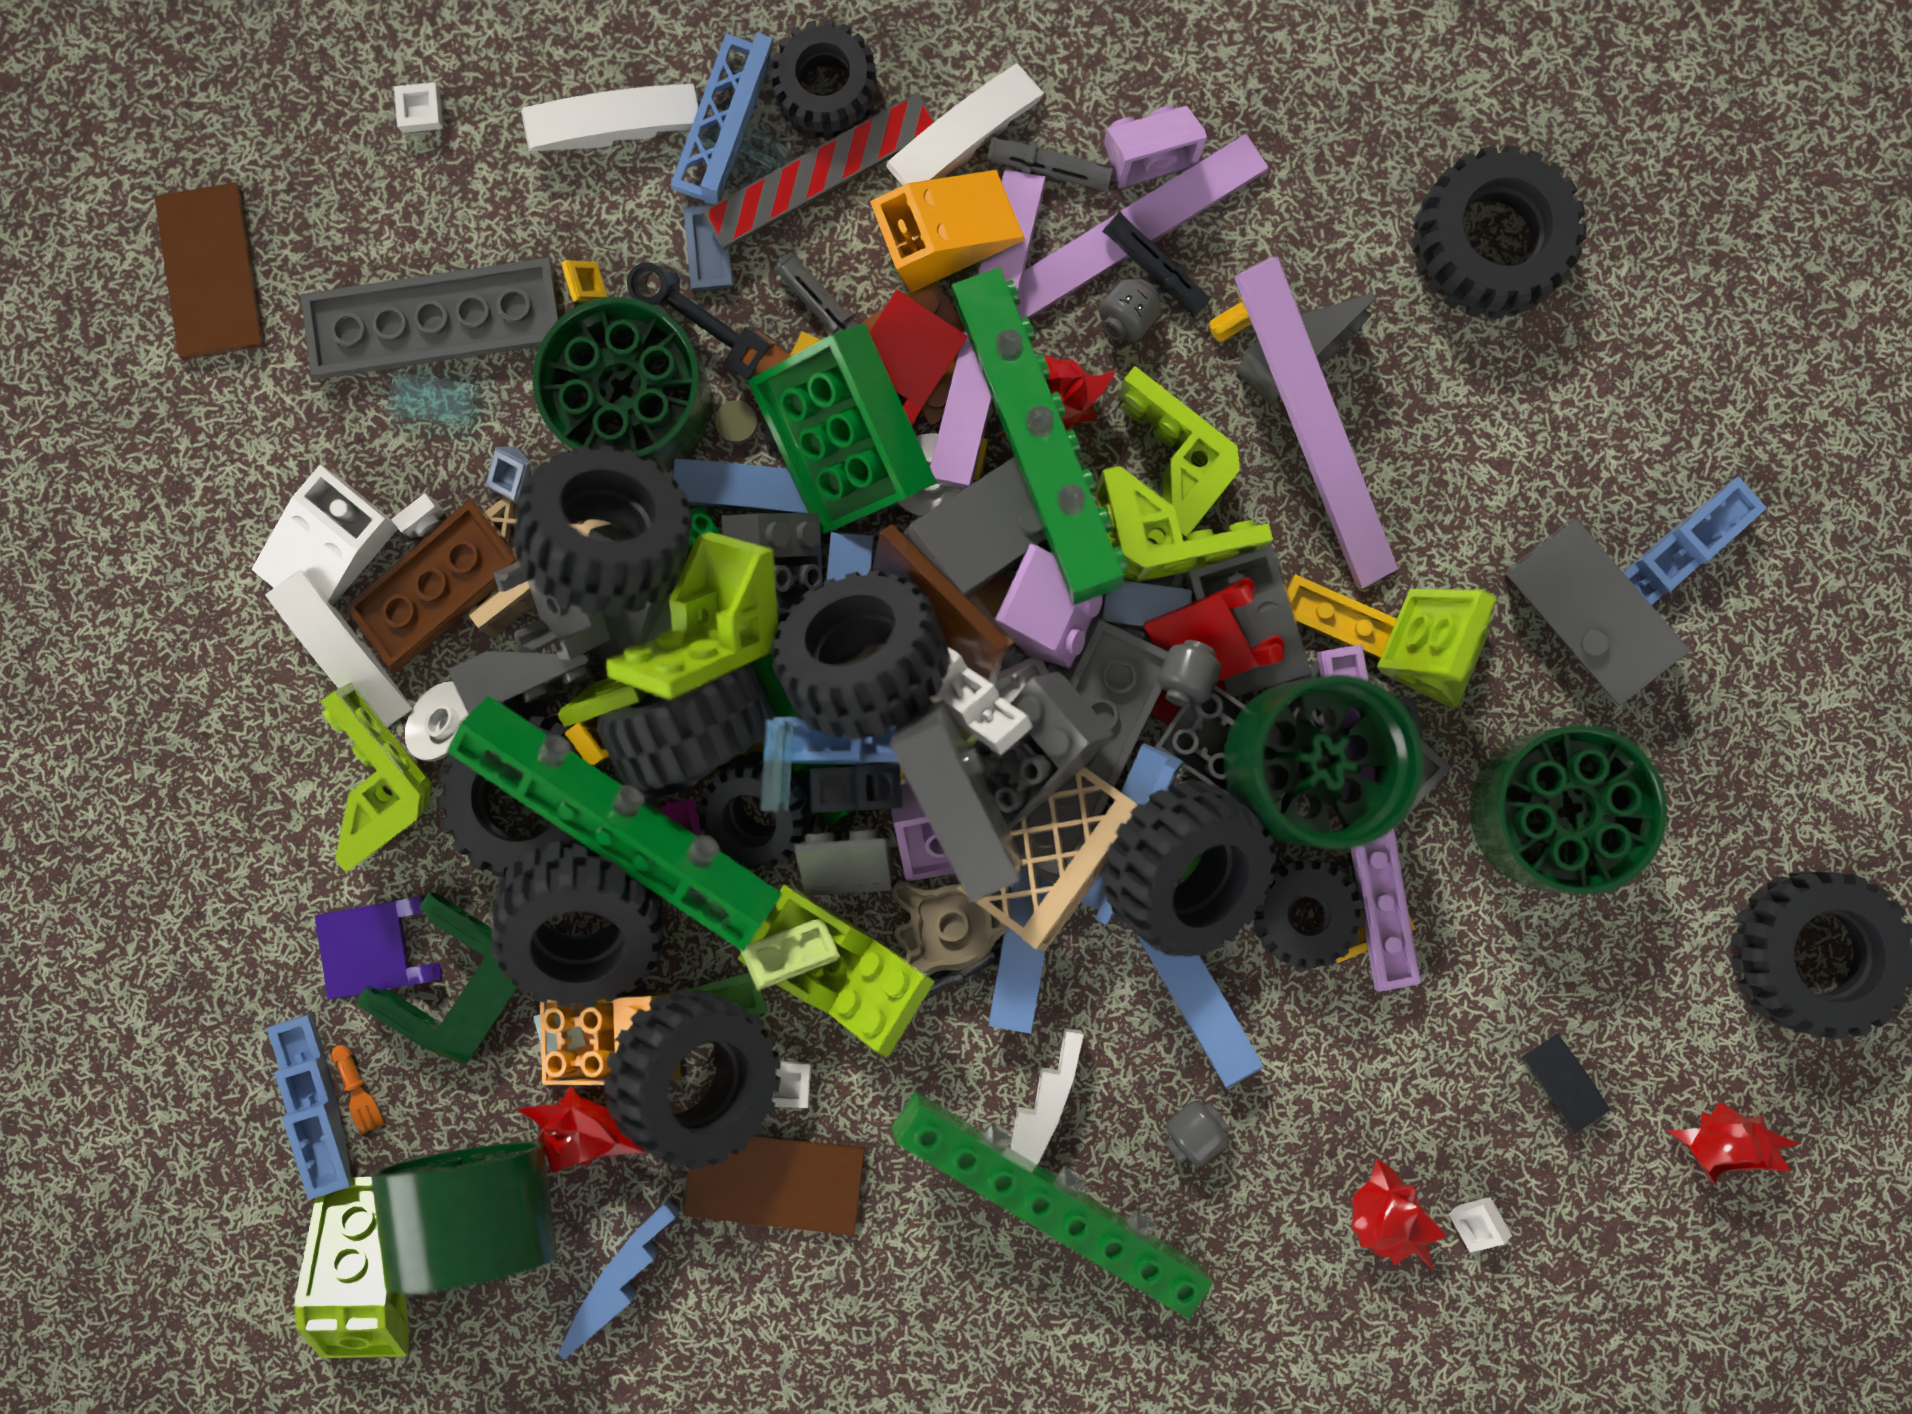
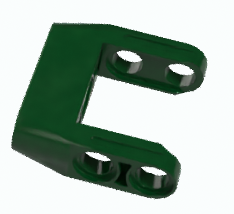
[356,891,518,1066]

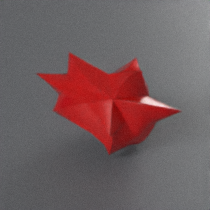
[1001,354,1116,436]
[517,1085,646,1173]
[1666,1102,1803,1186]
[1351,1159,1446,1271]

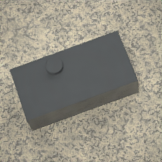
[903,457,1048,598]
[1504,518,1691,706]
[890,699,1020,902]

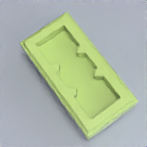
[741,918,840,991]

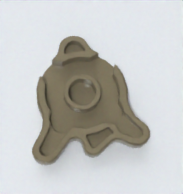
[892,881,1009,976]

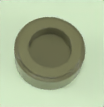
[715,400,758,444]

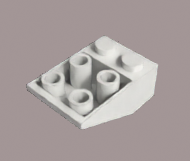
[252,465,398,606]

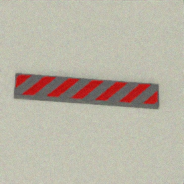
[702,92,935,251]

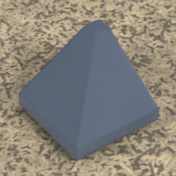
[485,446,532,503]

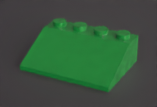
[747,323,937,536]

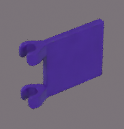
[314,896,442,1000]

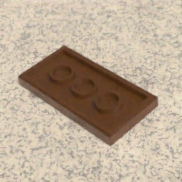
[154,182,266,360]
[344,499,519,672]
[872,524,1009,686]
[683,1135,865,1236]

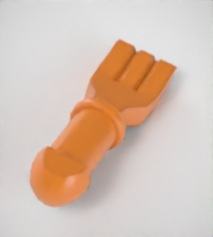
[331,1045,385,1135]

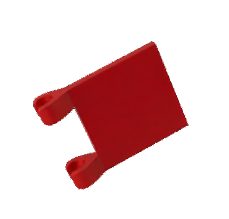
[869,289,968,426]
[1143,577,1286,682]

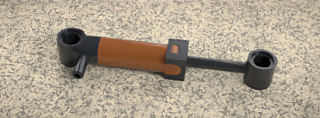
[627,263,896,391]

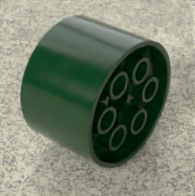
[532,297,712,474]
[1224,675,1423,849]
[1470,725,1668,894]
[370,1141,557,1293]

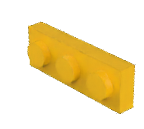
[1287,574,1397,660]

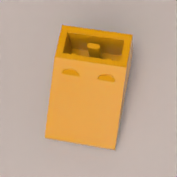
[870,170,1026,293]
[540,992,681,1085]

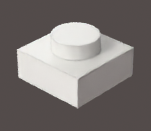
[394,82,443,133]
[391,493,445,539]
[772,1061,811,1108]
[1449,1197,1512,1252]

